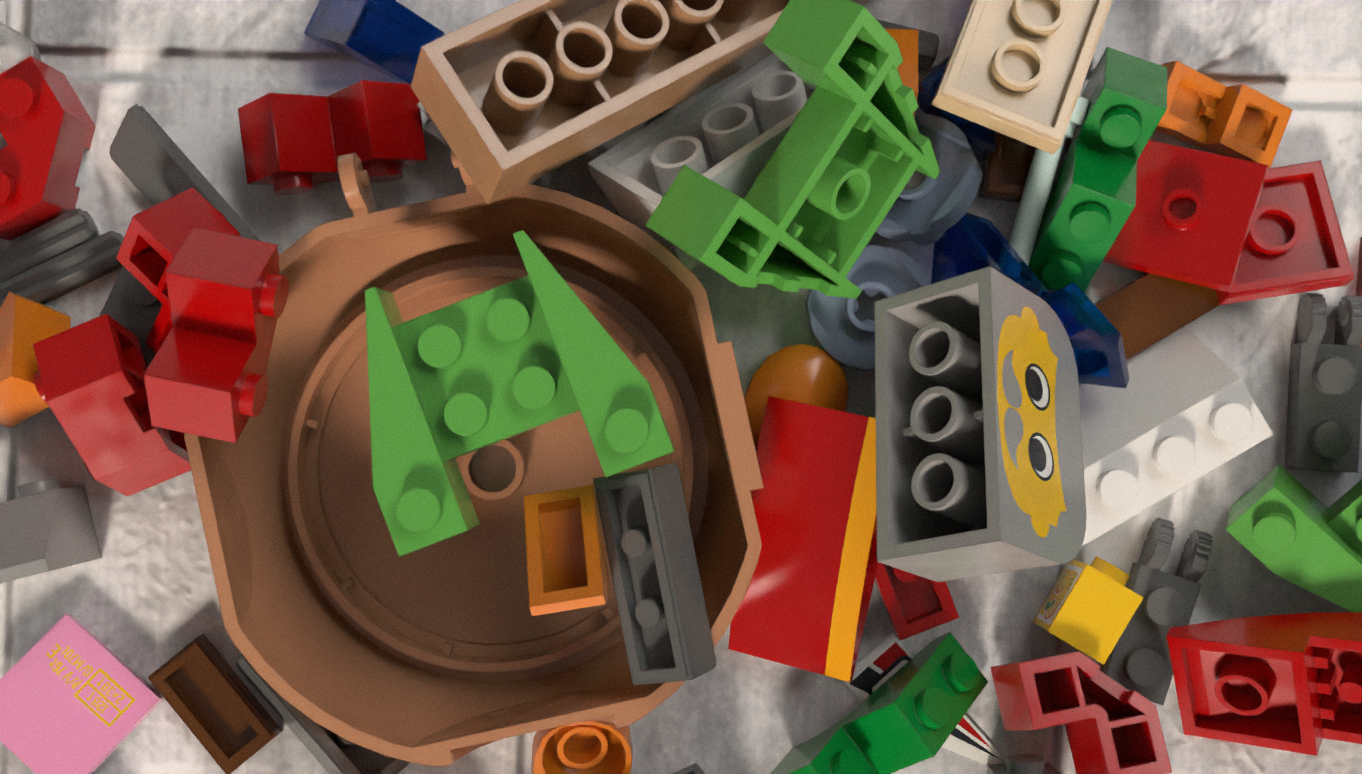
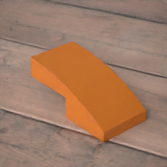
[1156,61,1293,168]

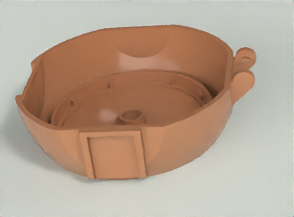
[184,151,764,767]

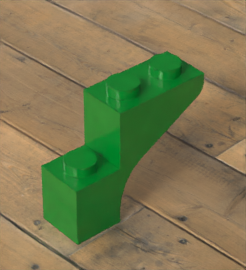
[1024,47,1167,300]
[770,632,988,774]

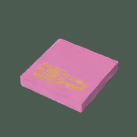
[0,614,164,774]

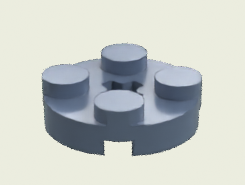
[876,114,983,245]
[805,245,932,371]

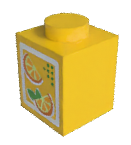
[1032,556,1143,665]

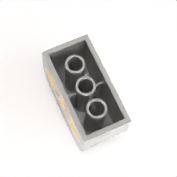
[875,266,1087,582]

